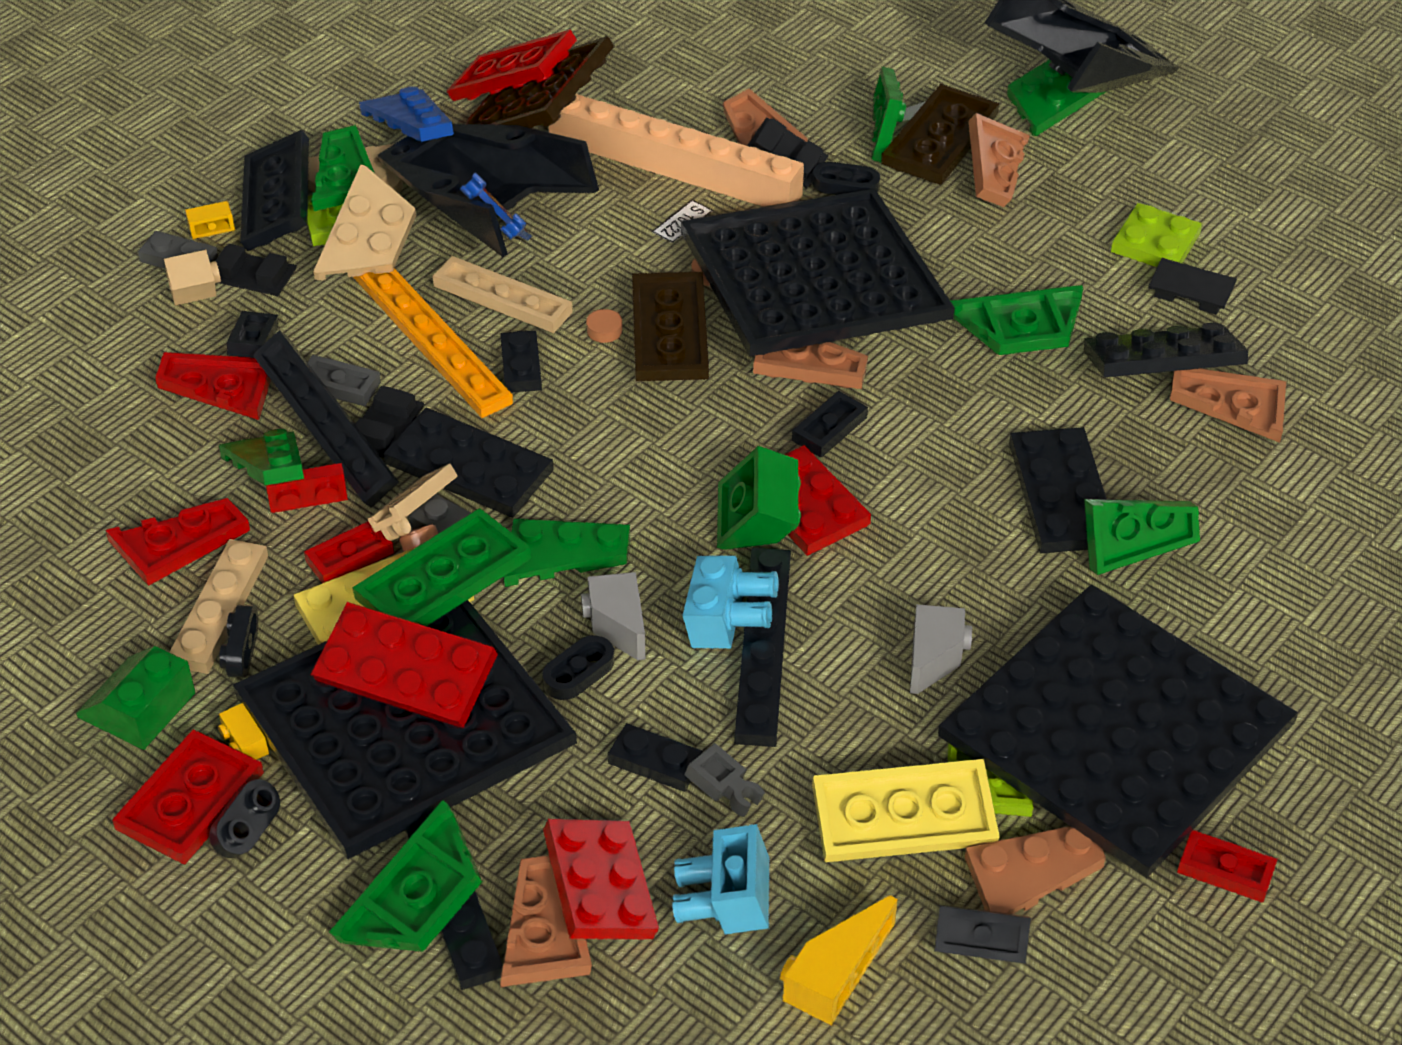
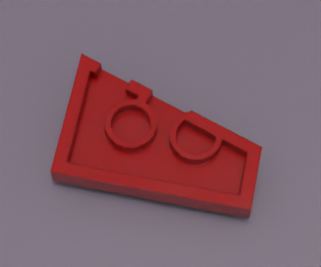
[155,352,271,420]
[105,498,250,586]

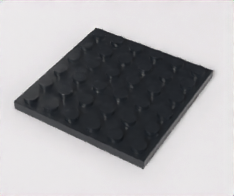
[681,188,955,356]
[938,584,1298,878]
[233,600,577,860]

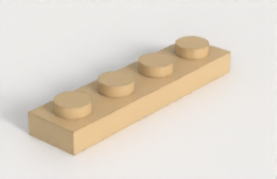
[433,256,573,333]
[169,539,268,674]

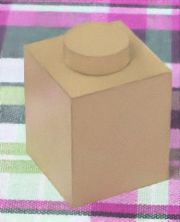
[164,250,221,305]

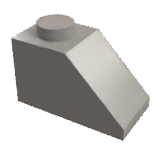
[581,572,646,660]
[910,604,972,694]

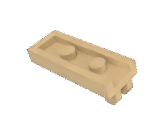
[367,463,458,541]

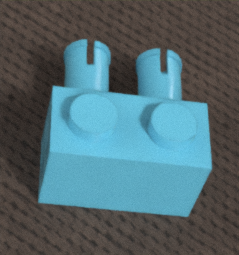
[682,556,779,649]
[672,824,769,934]

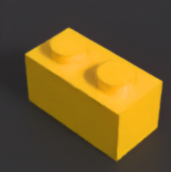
[185,201,235,239]
[218,703,269,760]

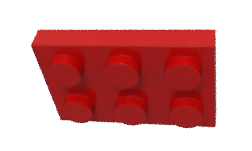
[784,445,871,556]
[112,729,264,865]
[543,819,659,939]

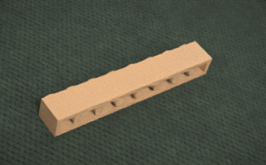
[549,93,804,207]

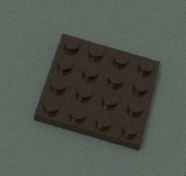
[464,36,615,128]

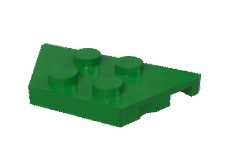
[1007,60,1107,137]
[951,285,1084,355]
[329,800,483,952]

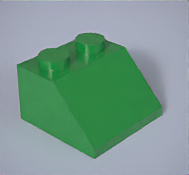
[717,446,801,550]
[76,646,196,750]

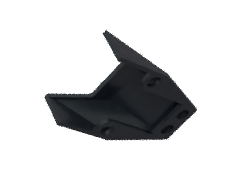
[985,0,1179,93]
[377,124,599,257]

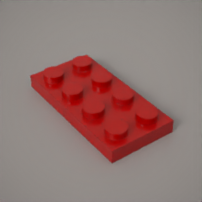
[446,29,577,101]
[311,602,498,728]

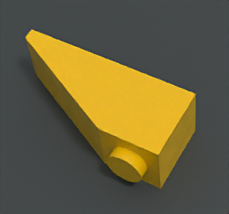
[780,895,898,1025]

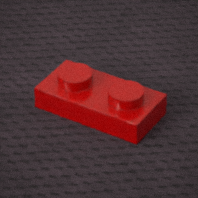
[266,463,348,513]
[304,521,394,583]
[1177,830,1278,903]

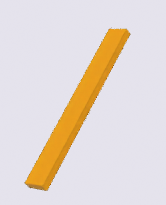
[353,268,513,418]

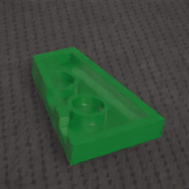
[872,66,906,162]
[312,125,375,211]
[219,429,304,486]
[1084,499,1200,575]
[504,519,630,587]

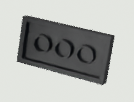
[240,130,309,251]
[1084,322,1248,378]
[384,407,554,518]
[1009,427,1107,554]

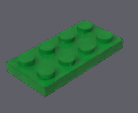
[352,508,532,626]

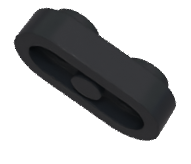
[812,162,880,195]
[219,604,258,678]
[543,635,614,700]
[209,779,280,858]

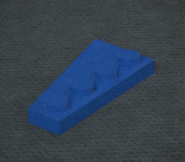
[359,87,454,142]

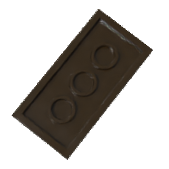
[881,83,999,185]
[632,272,709,381]

